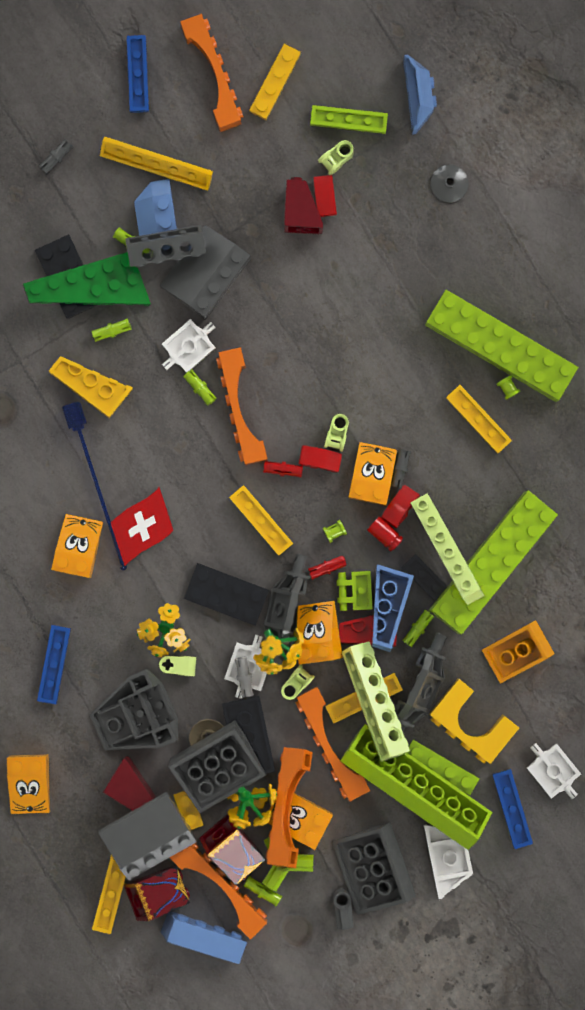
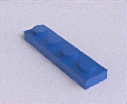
[127,35,149,113]
[37,625,71,704]
[492,769,533,849]

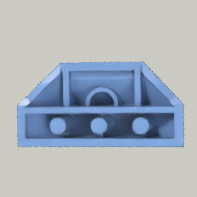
[403,55,437,135]
[134,179,177,250]

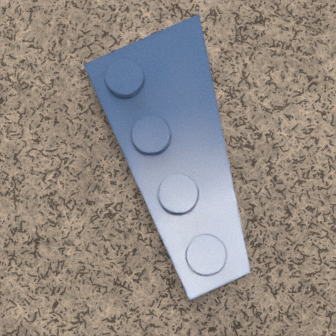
[372,564,414,652]
[161,911,247,964]

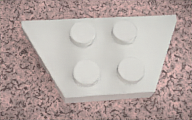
[424,824,473,899]

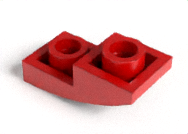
[313,175,337,217]
[298,445,342,473]
[381,485,420,528]

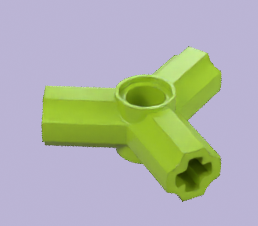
[262,837,314,892]

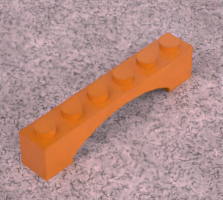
[180,14,243,132]
[216,347,268,466]
[295,686,370,801]
[266,747,313,869]
[170,843,267,940]

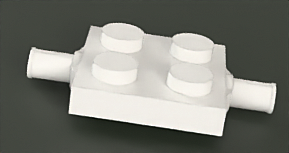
[162,319,216,373]
[225,634,267,699]
[526,743,581,799]

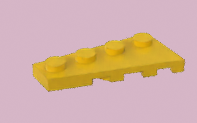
[49,356,133,418]

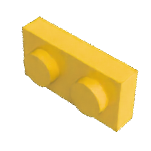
[173,791,204,830]

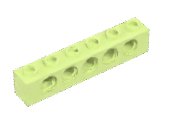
[411,493,485,605]
[341,642,409,762]

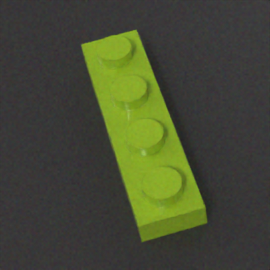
[310,105,388,134]
[407,739,479,795]

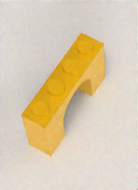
[429,678,519,764]

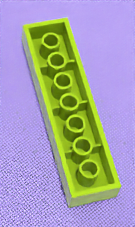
[425,290,579,402]
[429,490,558,635]
[340,724,493,850]

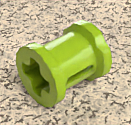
[496,375,521,400]
[322,520,347,543]

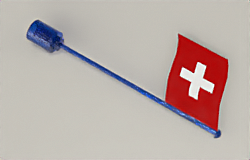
[62,401,173,570]

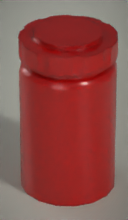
[367,516,403,552]

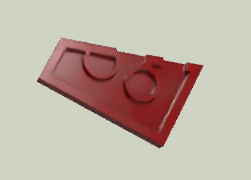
[339,615,397,647]

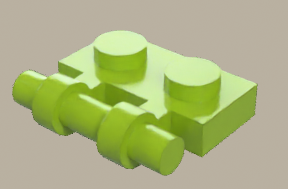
[336,571,372,611]

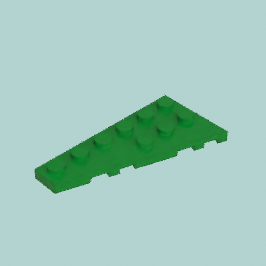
[23,252,151,306]

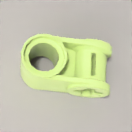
[318,140,354,175]
[324,414,349,452]
[159,656,196,676]
[281,664,315,700]

